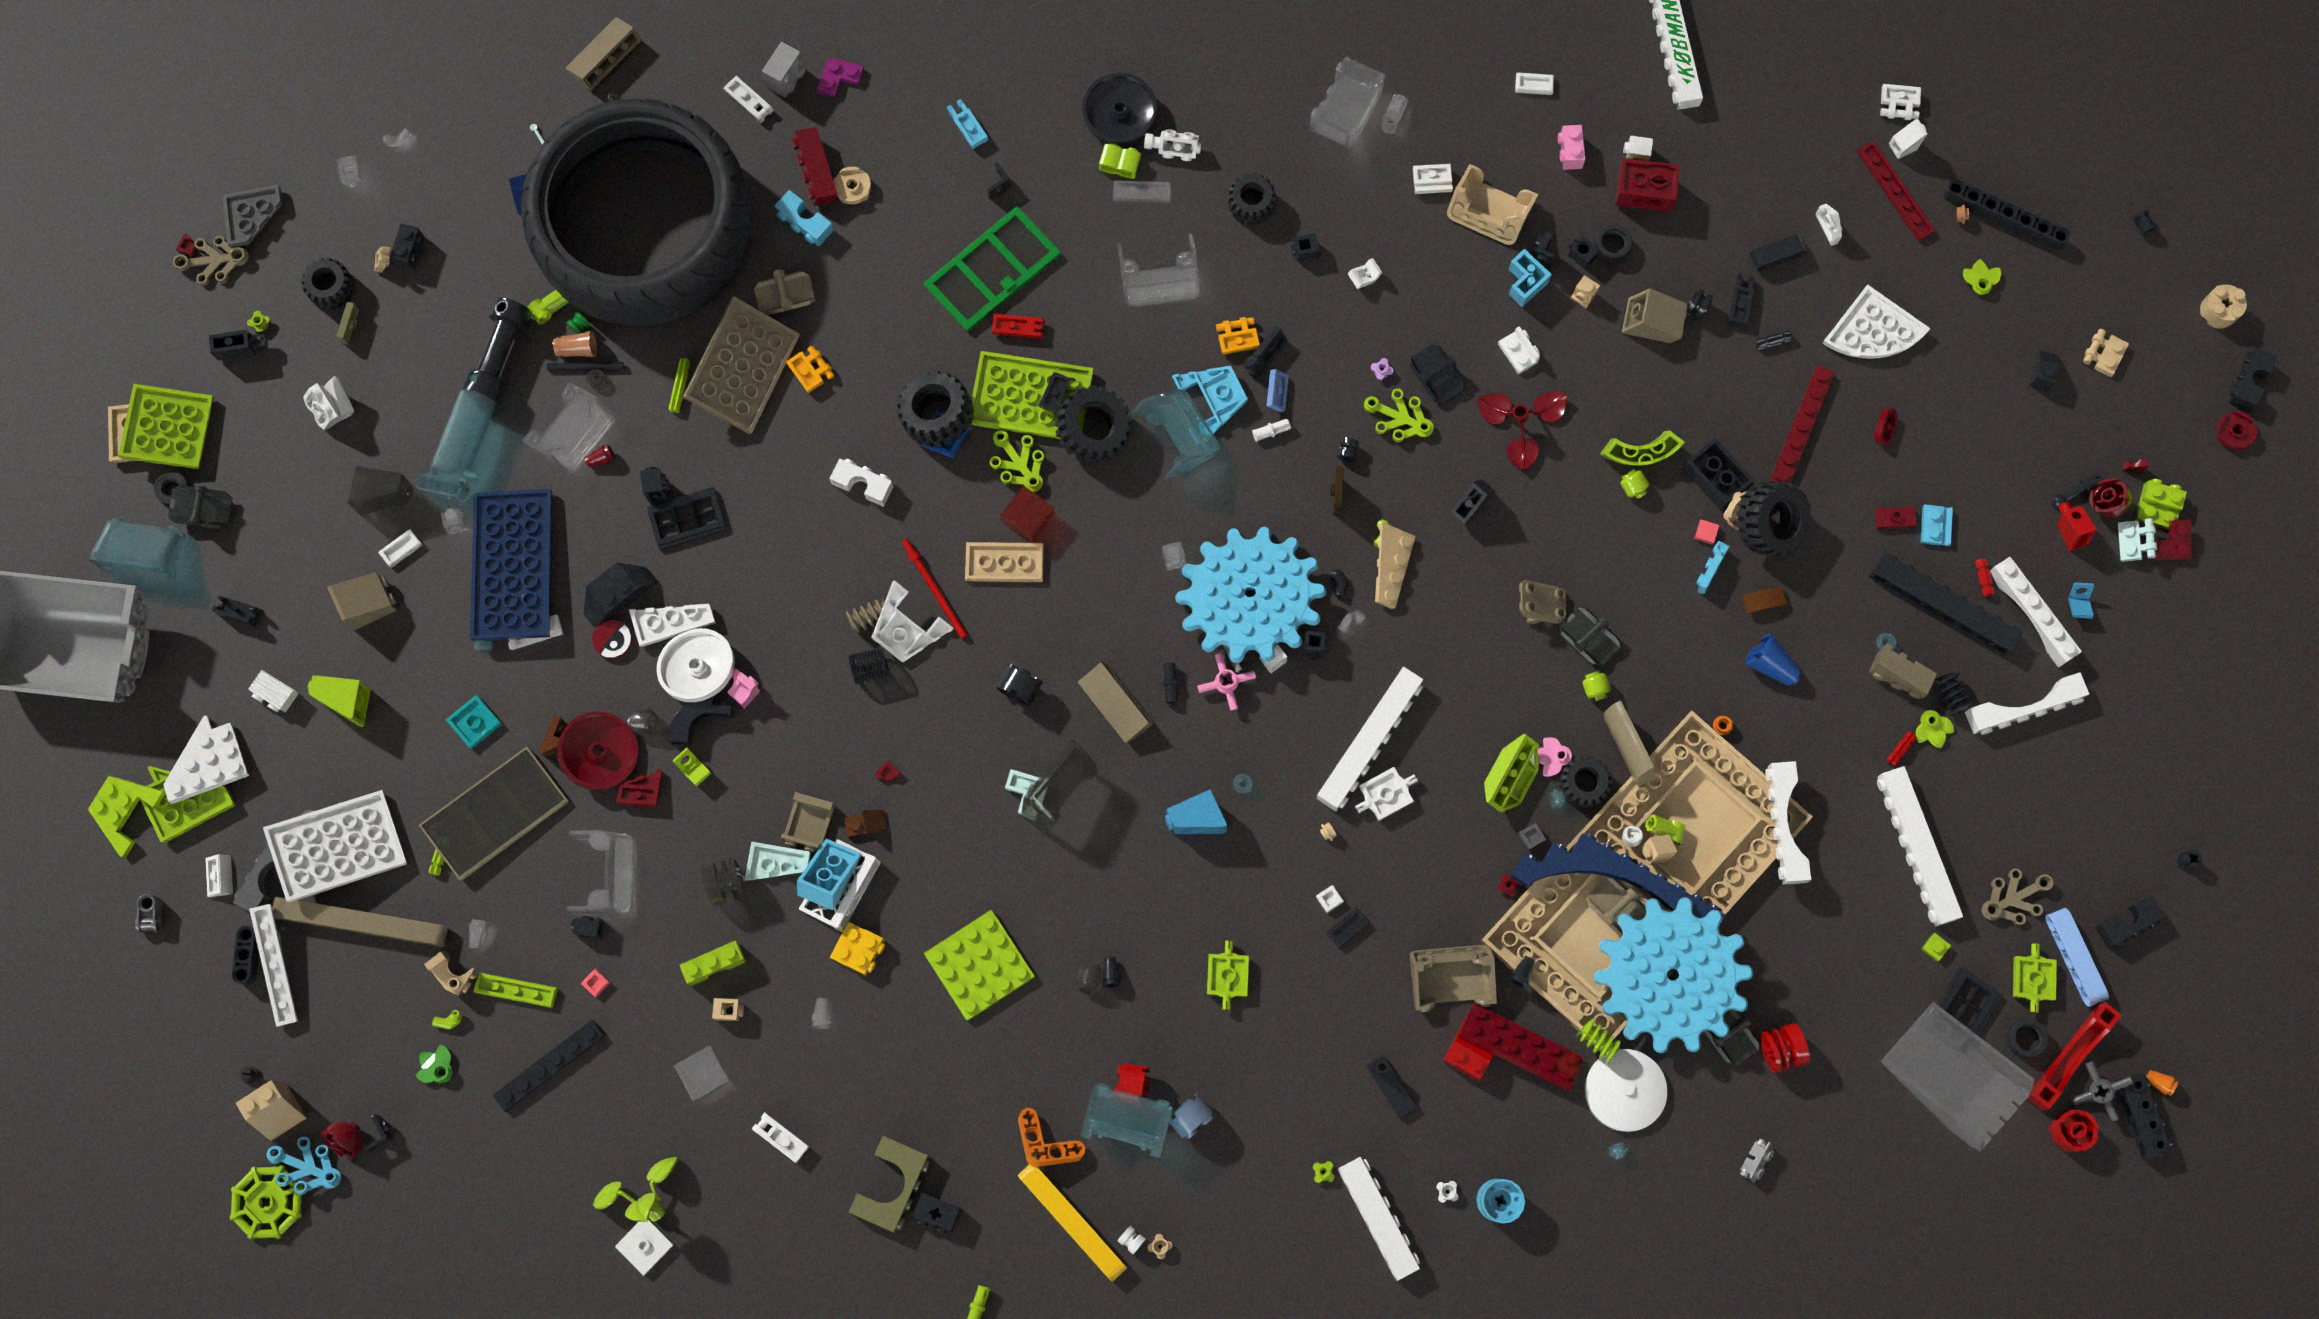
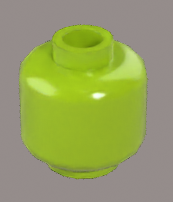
[1620,469,1650,499]
[1582,671,1611,701]

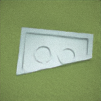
[744,842,811,881]

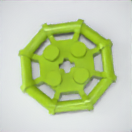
[229,1165,304,1240]

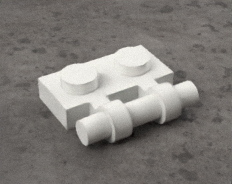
[1880,84,1921,120]

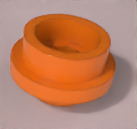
[1713,716,1733,736]

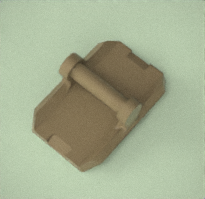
[754,270,815,315]
[1519,580,1567,624]
[1586,877,1647,937]

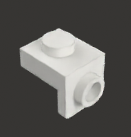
[1348,258,1382,289]

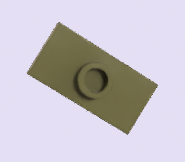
[336,302,359,345]

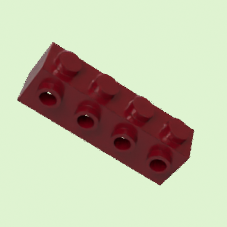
[791,127,837,206]

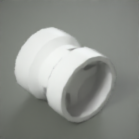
[1117,1226,1146,1254]

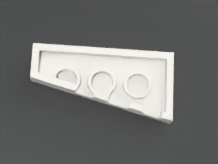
[629,604,716,647]

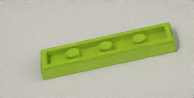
[474,972,558,1008]

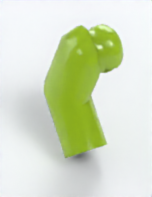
[432,1010,462,1030]

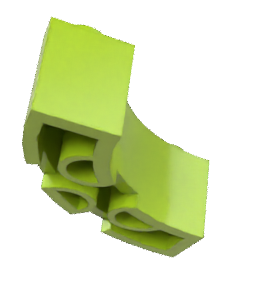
[1600,430,1684,466]

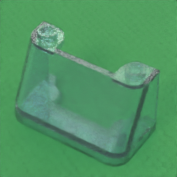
[89,518,186,579]
[1080,1084,1173,1158]

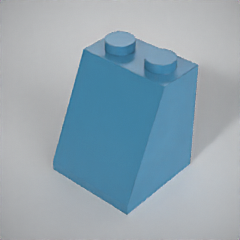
[1165,790,1227,834]

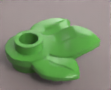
[416,1045,453,1083]

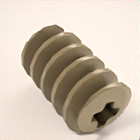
[846,598,884,633]

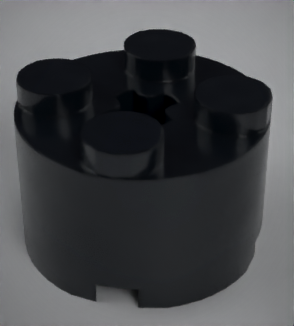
[996,664,1043,706]

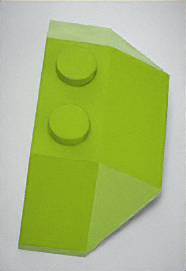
[1484,734,1539,812]

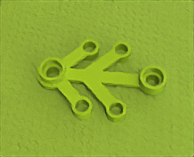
[1364,389,1434,442]
[990,430,1044,492]

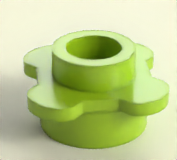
[247,311,270,332]
[1313,1161,1334,1183]

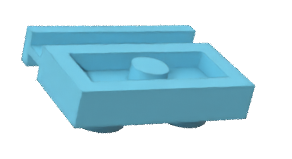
[1921,504,1953,547]

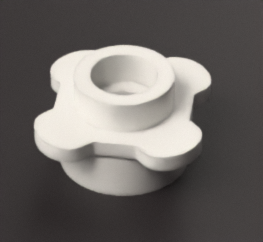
[1436,1181,1458,1203]

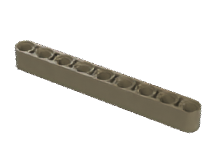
[272,897,449,947]

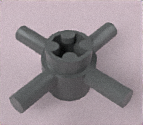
[2071,1061,2134,1121]

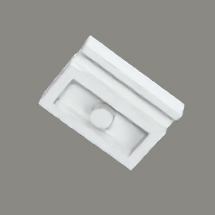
[1413,164,1453,194]

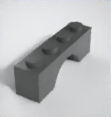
[233,842,275,912]

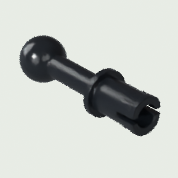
[2051,472,2104,510]

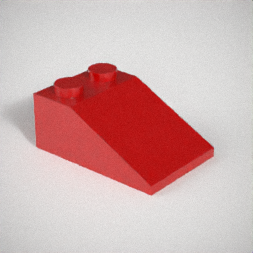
[1443,1014,1494,1081]

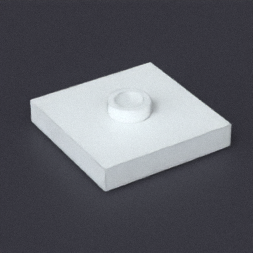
[615,1219,674,1276]

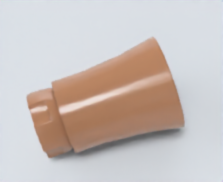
[553,330,597,357]

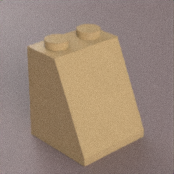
[236,1080,307,1141]

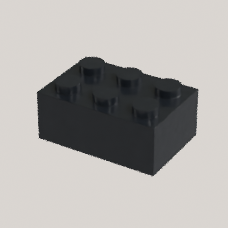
[1683,438,1755,511]

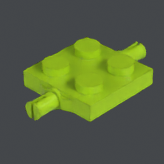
[1207,941,1249,1010]
[2013,944,2057,1013]

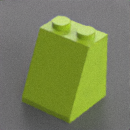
[308,675,371,727]

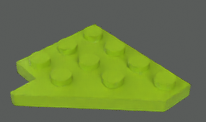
[140,766,235,844]

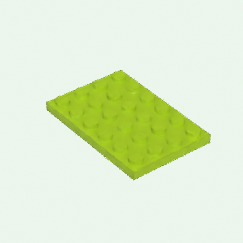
[970,351,1094,439]

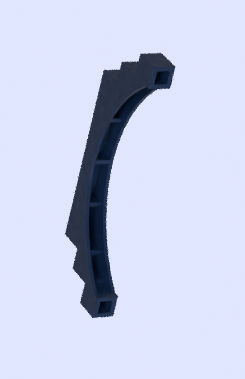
[1510,833,1725,918]

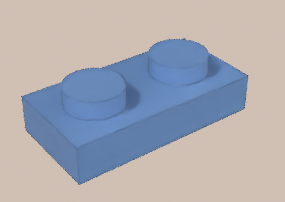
[1267,369,1289,412]

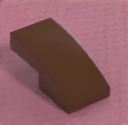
[1741,586,1787,614]

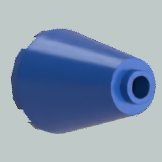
[1745,634,1801,686]

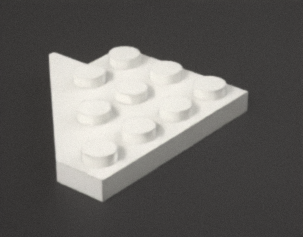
[163,715,249,804]

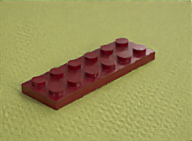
[1459,1003,1583,1092]

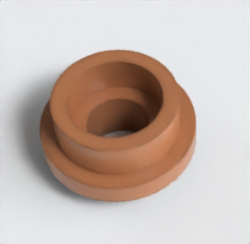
[1957,205,1969,224]

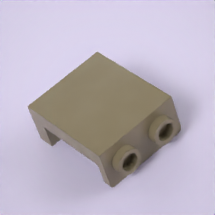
[781,792,835,853]

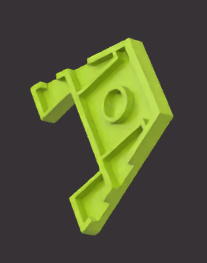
[88,776,166,858]

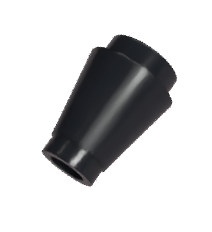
[1510,956,1535,988]
[1102,957,1122,988]

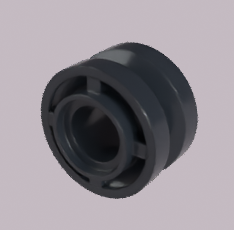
[1687,289,1713,319]

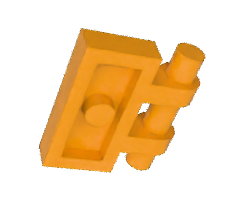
[1216,317,1260,355]
[786,346,835,393]

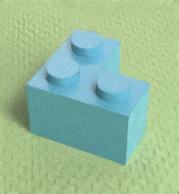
[1508,249,1552,307]

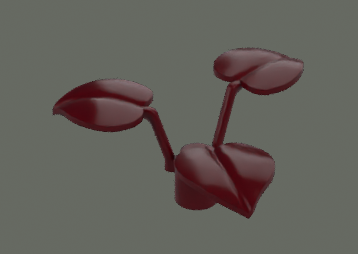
[1477,392,1568,470]

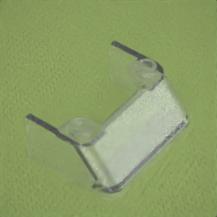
[1117,234,1199,307]
[567,830,636,915]

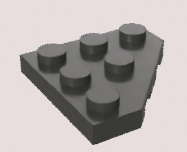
[222,185,283,248]

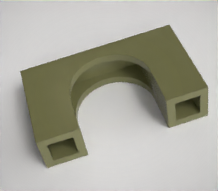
[849,1136,931,1233]

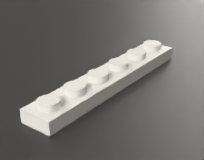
[249,904,298,1027]

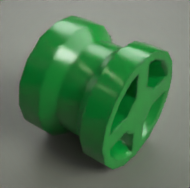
[566,312,590,334]

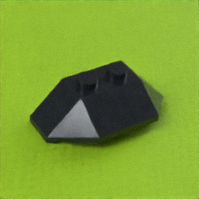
[584,562,658,629]

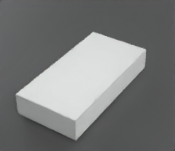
[1515,73,1554,95]
[378,529,422,568]

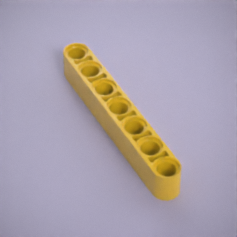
[1017,1164,1127,1282]

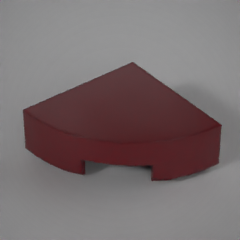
[175,233,196,258]
[2123,459,2149,473]
[874,761,902,781]

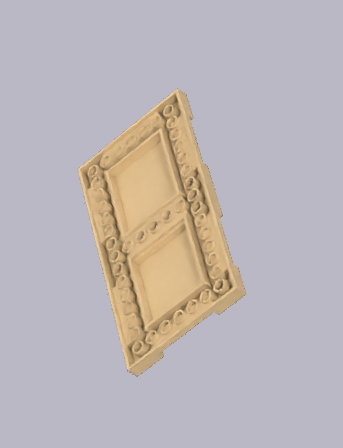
[1480,710,1813,1051]

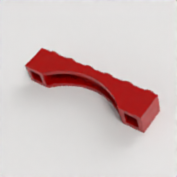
[2026,1002,2122,1111]

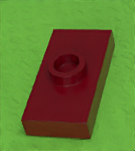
[1874,507,1917,529]

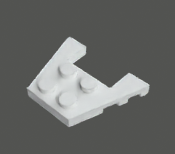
[871,581,953,662]

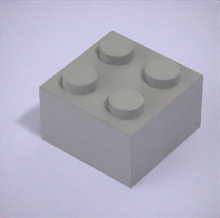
[762,42,805,98]

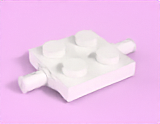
[1355,767,1418,821]

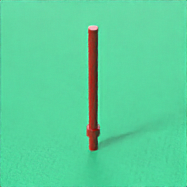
[902,539,968,639]

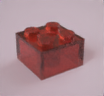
[1000,485,1055,543]

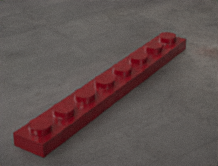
[1770,365,1835,507]

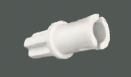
[1252,419,1291,442]

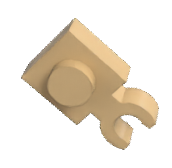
[374,246,390,272]

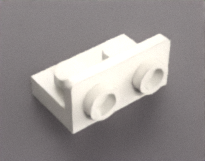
[1498,327,1540,374]

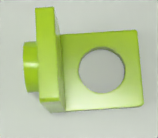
[673,748,711,786]

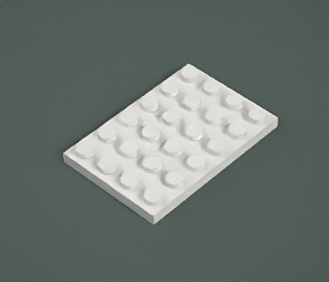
[263,790,407,903]

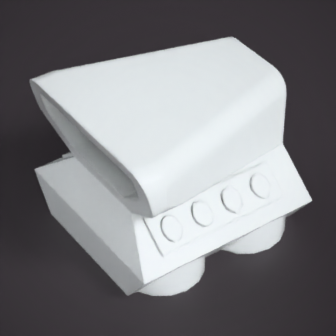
[303,375,355,430]

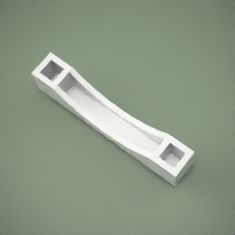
[1990,557,2082,667]
[1965,673,2089,735]
[1766,761,1811,885]

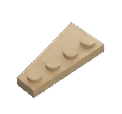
[1375,522,1415,609]

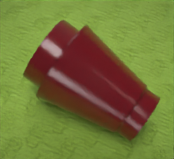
[585,445,615,468]

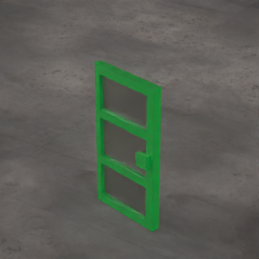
[923,206,1061,333]

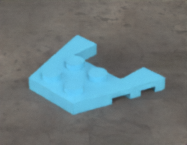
[1172,366,1248,441]

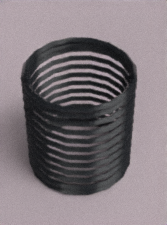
[848,647,889,685]

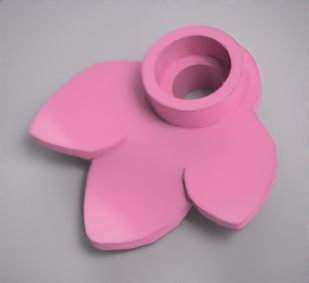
[1538,737,1572,777]

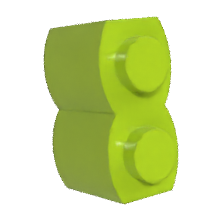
[1099,143,1141,179]

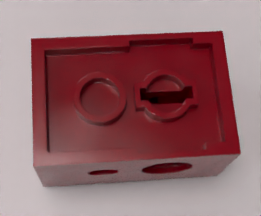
[1615,158,1679,212]

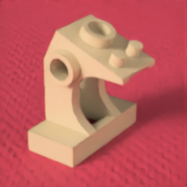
[424,951,477,995]

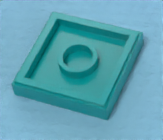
[446,695,502,750]

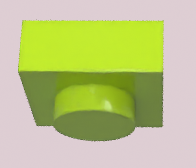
[1921,933,1951,962]

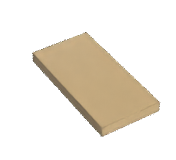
[965,542,1044,582]

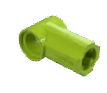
[528,290,569,324]
[1645,815,1686,845]

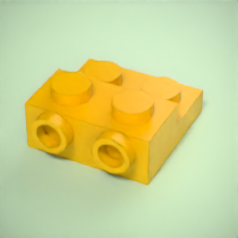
[830,922,885,976]

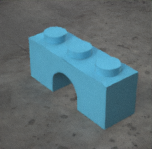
[774,190,834,246]

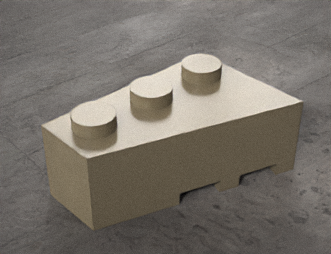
[1868,643,1937,699]

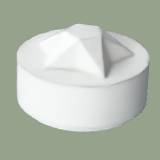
[1622,826,1643,847]

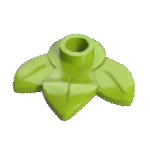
[1963,259,2001,295]
[1916,710,1954,748]

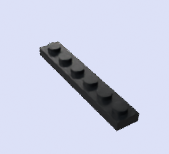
[492,1020,605,1112]

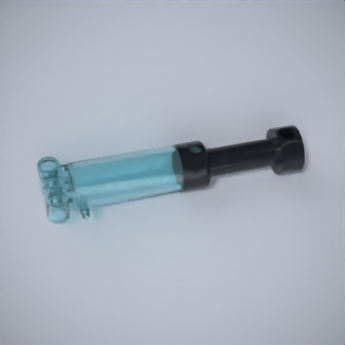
[415,297,532,503]

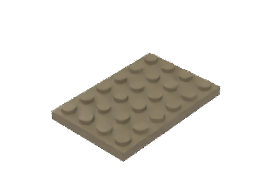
[682,297,800,435]

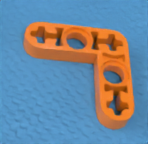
[1018,1108,1085,1167]

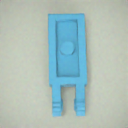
[947,99,988,149]

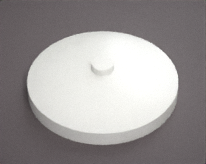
[657,629,735,702]
[1585,1049,1667,1132]

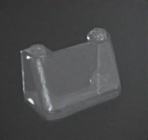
[522,382,615,474]

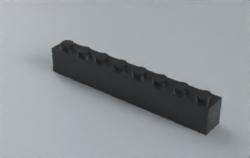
[1869,553,2023,656]

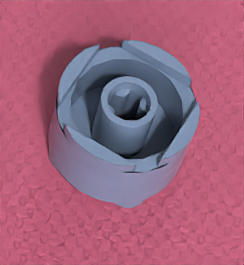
[1166,1093,1214,1139]

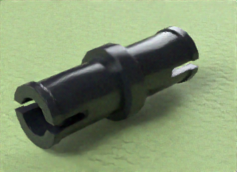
[1162,663,1178,703]

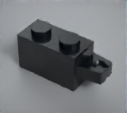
[209,329,268,361]

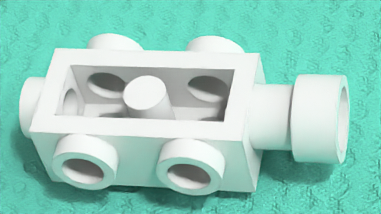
[1144,130,1201,161]

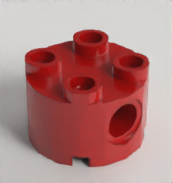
[1114,1063,1150,1107]
[2049,1110,2099,1152]

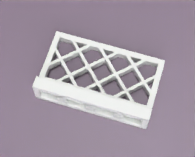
[799,839,881,932]

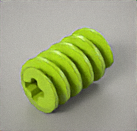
[1575,1019,1621,1064]

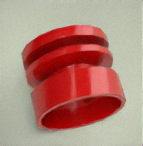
[1760,1023,1810,1074]

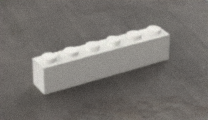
[1338,1157,1420,1281]

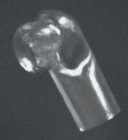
[383,128,412,148]
[1338,610,1365,633]

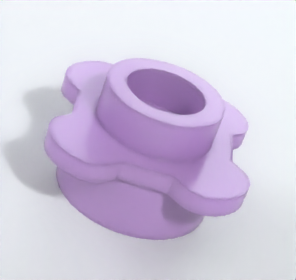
[1371,358,1393,380]

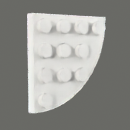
[1823,285,1930,359]

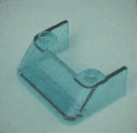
[1129,389,1220,479]

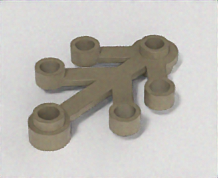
[173,236,249,286]
[1981,868,2053,926]

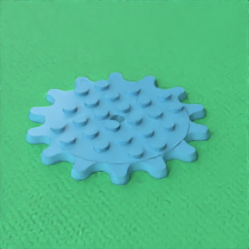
[1175,527,1326,663]
[1593,897,1753,1053]

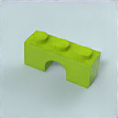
[680,940,747,986]

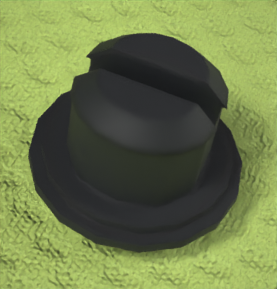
[240,1066,259,1084]

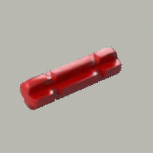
[1975,559,1995,597]
[1887,732,1917,766]

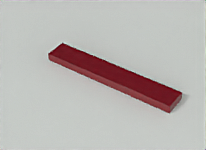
[1857,141,1936,242]

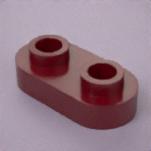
[1874,408,1898,445]

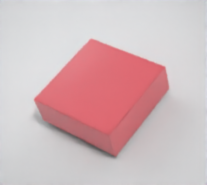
[1694,520,1719,545]
[581,969,610,998]

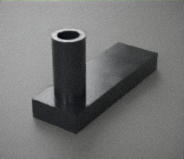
[1366,1056,1417,1119]

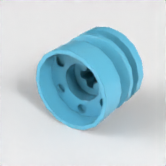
[1476,1178,1525,1223]

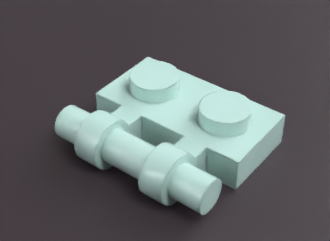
[2118,519,2157,562]

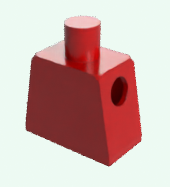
[2057,502,2097,552]

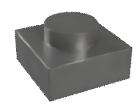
[1518,823,1546,851]

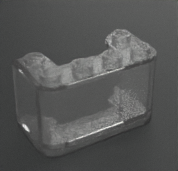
[1309,56,1386,149]

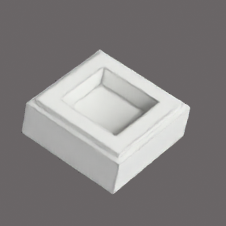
[1316,885,1344,913]

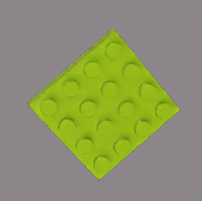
[118,384,214,469]
[924,910,1035,1021]

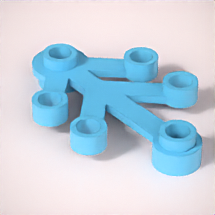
[267,1137,341,1195]

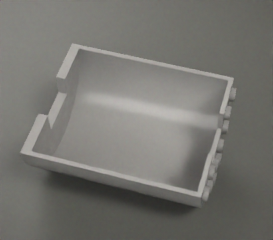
[0,571,149,703]

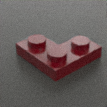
[2150,519,2192,560]

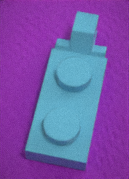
[1696,541,1729,594]

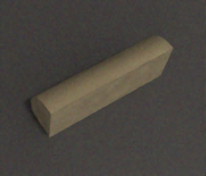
[565,17,642,91]
[1078,662,1154,743]
[1604,701,1656,787]

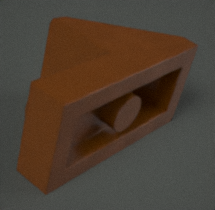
[538,715,565,757]
[844,810,887,838]

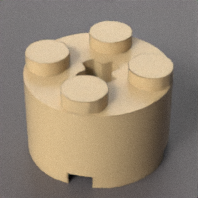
[2200,285,2247,329]

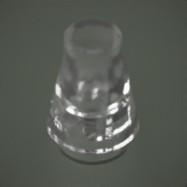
[468,919,489,949]
[811,998,831,1029]

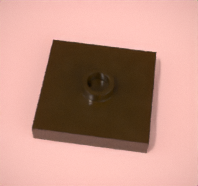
[1330,466,1344,515]

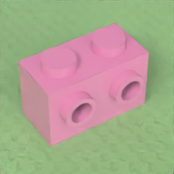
[1558,125,1585,170]

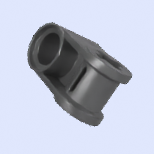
[135,894,162,933]

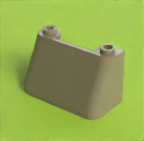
[1410,945,1497,1012]

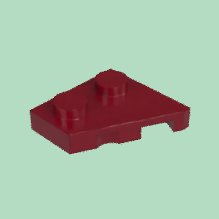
[616,769,663,808]

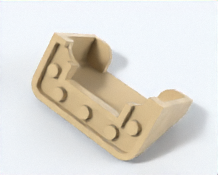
[1447,164,1538,245]

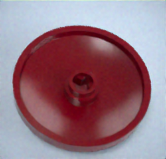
[557,711,638,790]

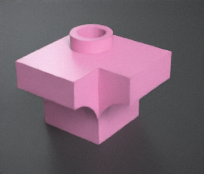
[728,669,760,709]

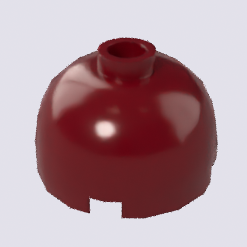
[2089,478,2132,518]
[320,1121,363,1160]

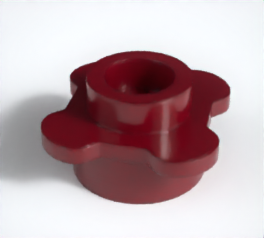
[1497,874,1520,896]

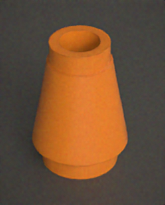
[2146,1069,2179,1096]

